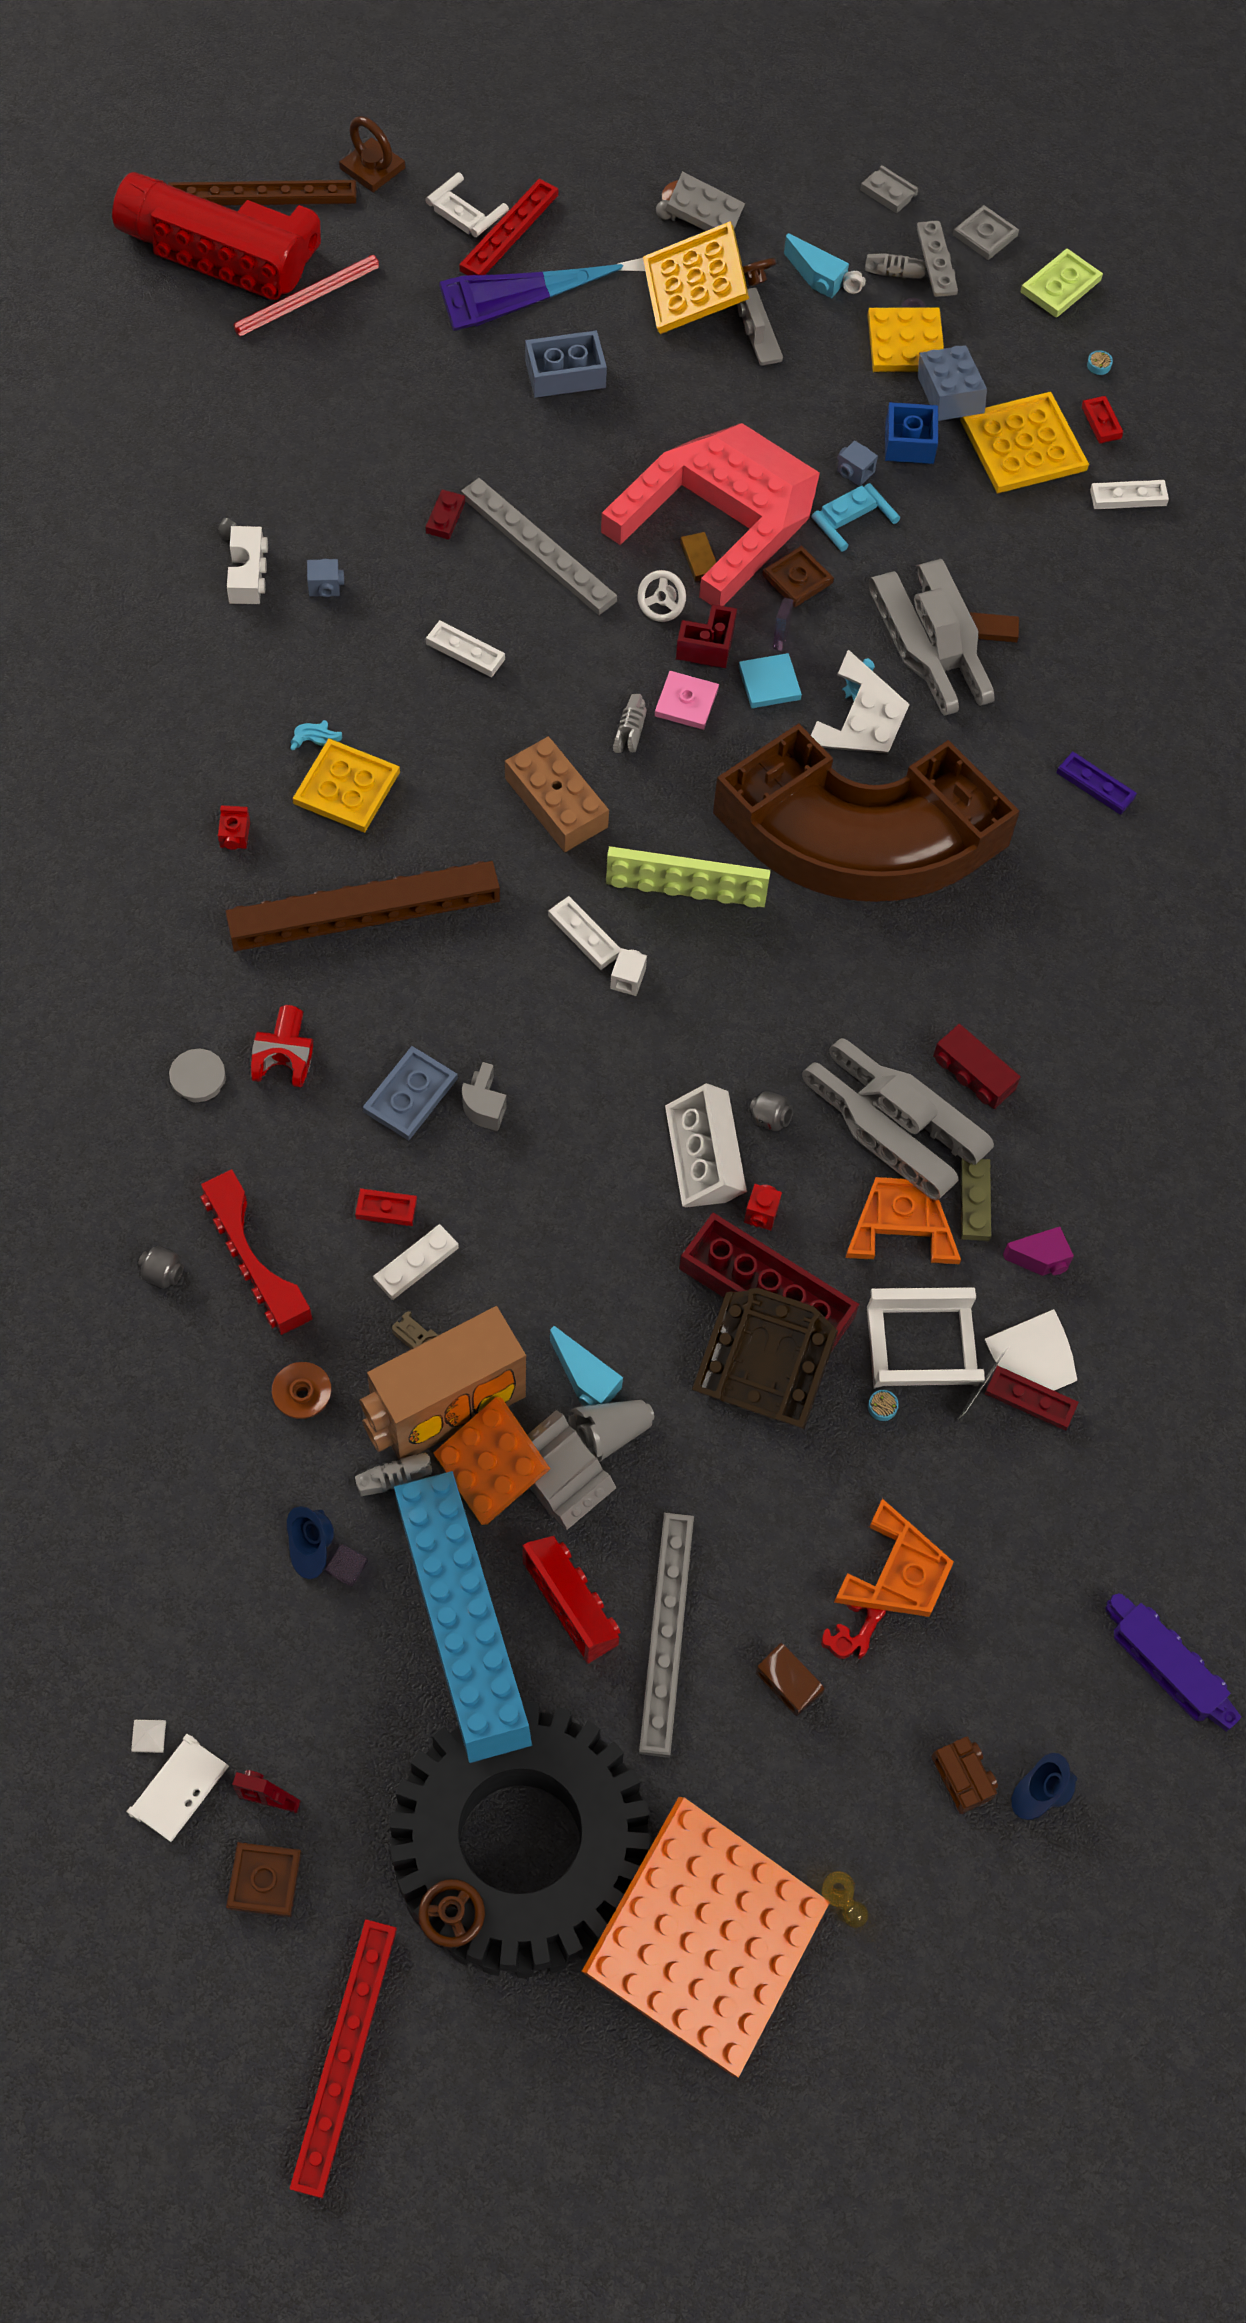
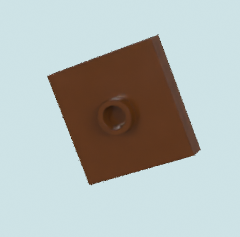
[763,545,834,608]
[226,1842,302,1917]

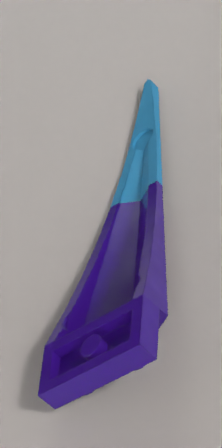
[439,264,624,331]

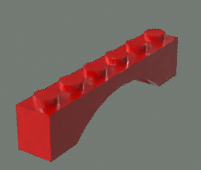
[200,1169,312,1335]

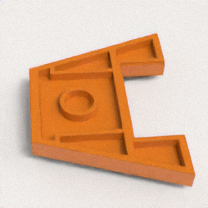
[845,1177,961,1264]
[834,1498,954,1617]

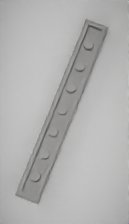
[639,1513,694,1758]

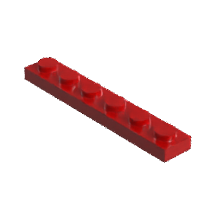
[459,178,558,275]

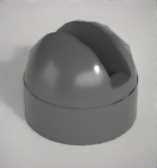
[218,518,238,540]

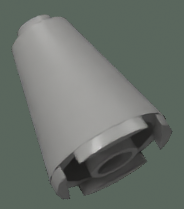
[568,1400,654,1462]

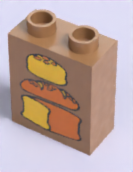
[359,1306,526,1460]

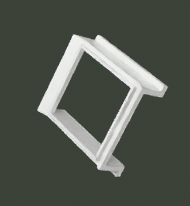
[867,1288,985,1389]

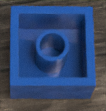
[885,402,938,464]

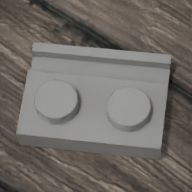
[860,165,918,214]

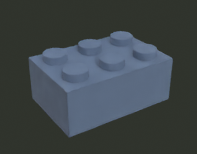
[525,330,607,398]
[918,345,987,421]

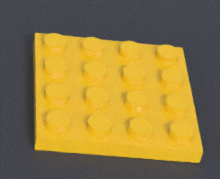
[643,221,749,334]
[960,392,1089,494]

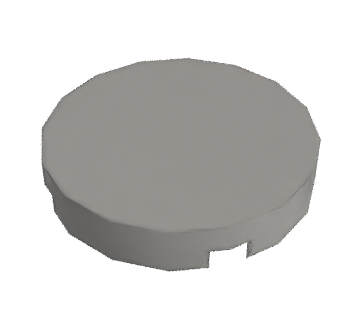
[169,1048,226,1102]

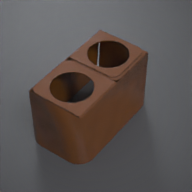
[755,1643,824,1716]

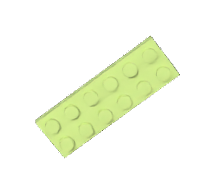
[606,846,770,907]

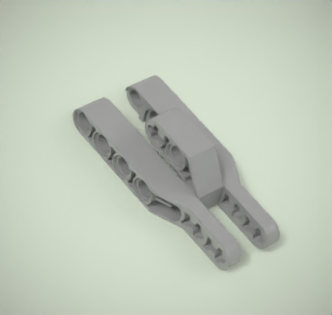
[869,559,994,716]
[802,1038,994,1200]

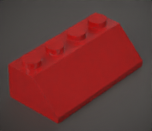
[523,1536,621,1664]

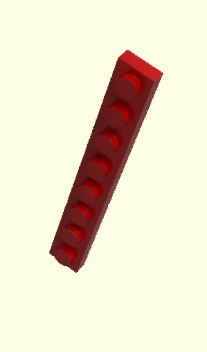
[290,1919,397,2199]

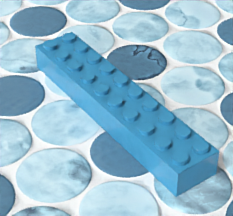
[394,1471,532,1763]

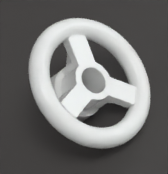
[638,570,686,622]

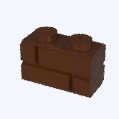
[931,1736,998,1814]

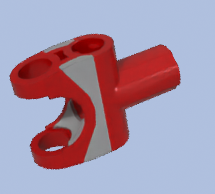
[251,1005,313,1088]

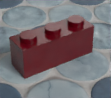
[933,1023,1021,1109]

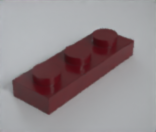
[985,1365,1079,1431]

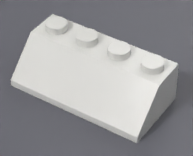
[665,1083,747,1207]

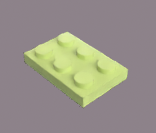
[1021,249,1103,318]

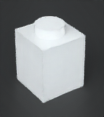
[610,948,647,996]

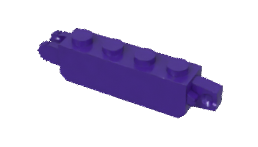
[1105,1593,1241,1732]

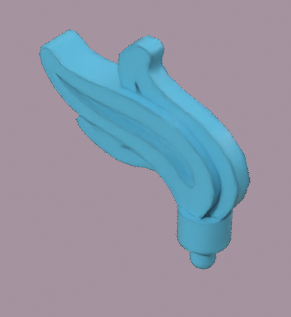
[290,720,342,750]

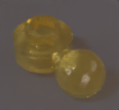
[822,1871,868,1928]

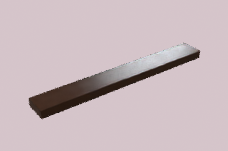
[168,180,356,205]

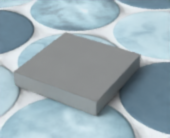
[953,205,1019,260]

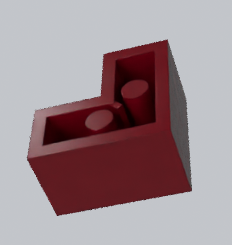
[676,604,737,668]

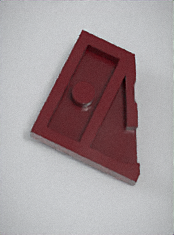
[232,1770,301,1813]

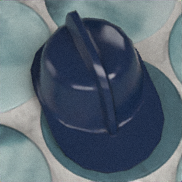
[287,1506,334,1579]
[1012,1753,1077,1820]

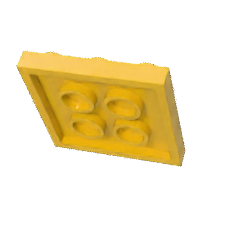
[868,308,944,372]
[293,738,400,833]

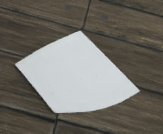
[985,1309,1077,1391]

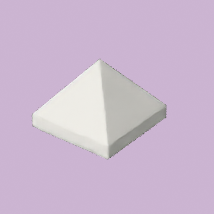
[131,1720,166,1753]

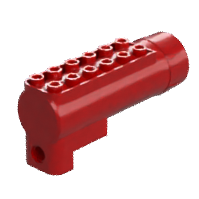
[112,172,321,300]

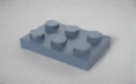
[363,1046,458,1141]

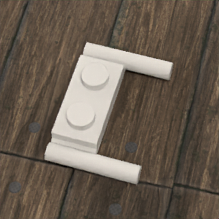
[425,172,509,237]

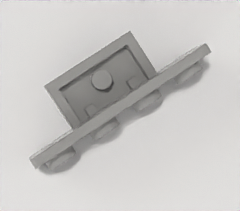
[917,221,958,297]
[737,288,783,365]

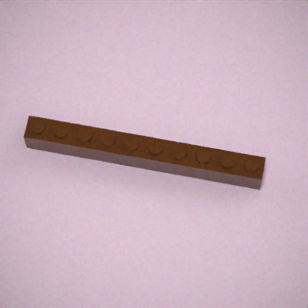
[225,861,500,952]

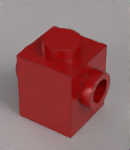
[744,1184,782,1231]

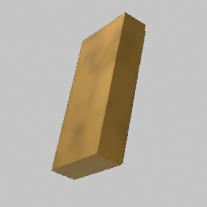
[680,532,716,581]

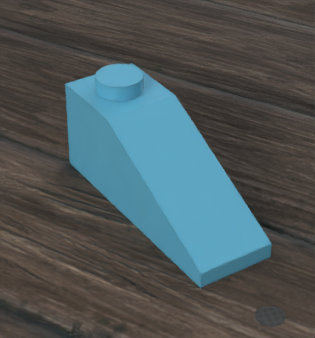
[784,233,849,298]
[550,1326,623,1406]

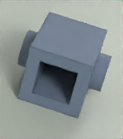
[837,441,878,486]
[307,559,344,597]

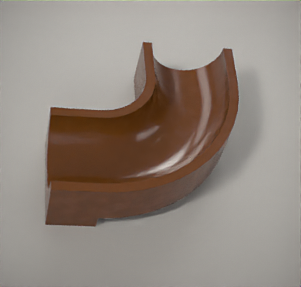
[713,723,1020,902]

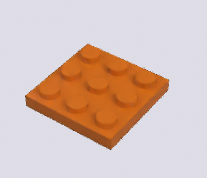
[433,1397,550,1525]

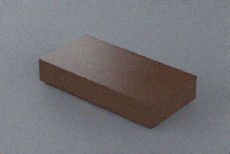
[969,612,1019,642]

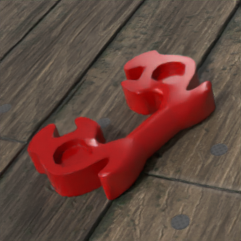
[821,1605,887,1659]

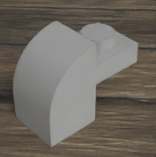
[462,1062,507,1131]

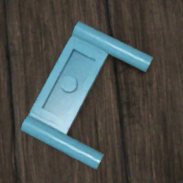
[811,483,900,552]

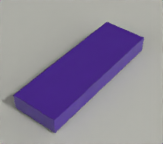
[1056,751,1137,815]

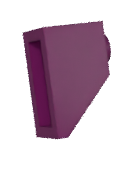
[1003,1226,1074,1276]

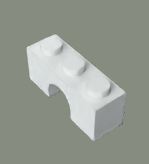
[227,526,268,604]

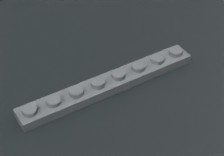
[461,478,617,615]

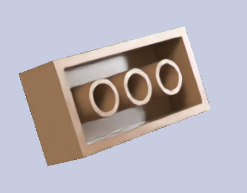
[505,736,609,852]

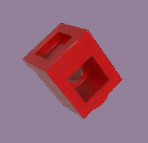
[218,805,250,850]

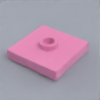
[655,671,719,730]

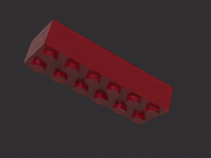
[679,1213,859,1352]

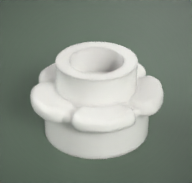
[843,271,866,294]

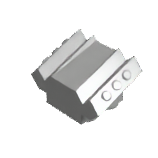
[528,1410,616,1529]

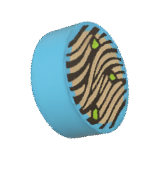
[1087,351,1113,375]
[868,1390,898,1421]

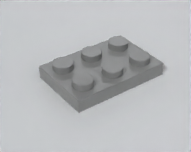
[665,171,745,231]

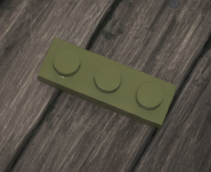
[961,1159,991,1241]

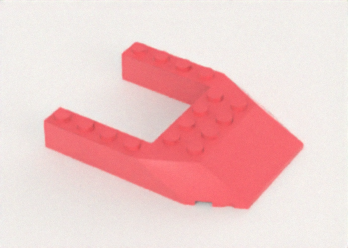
[601,423,820,606]

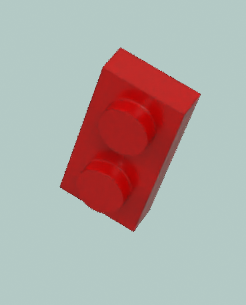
[1082,396,1123,444]
[355,1188,417,1226]

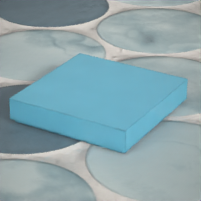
[739,653,802,708]

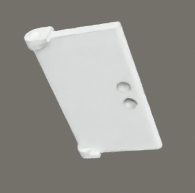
[126,1734,229,1842]

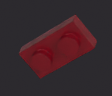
[425,489,466,540]

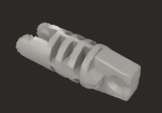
[865,253,926,279]
[613,694,647,753]
[355,1453,432,1496]

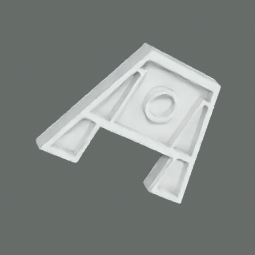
[811,650,909,754]

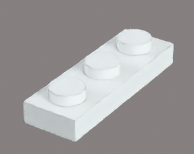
[1090,480,1169,509]
[426,620,505,677]
[548,896,621,970]
[373,1224,458,1300]

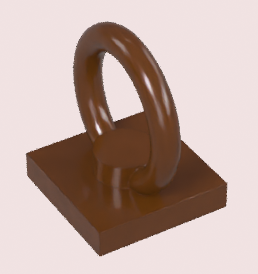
[339,116,405,192]

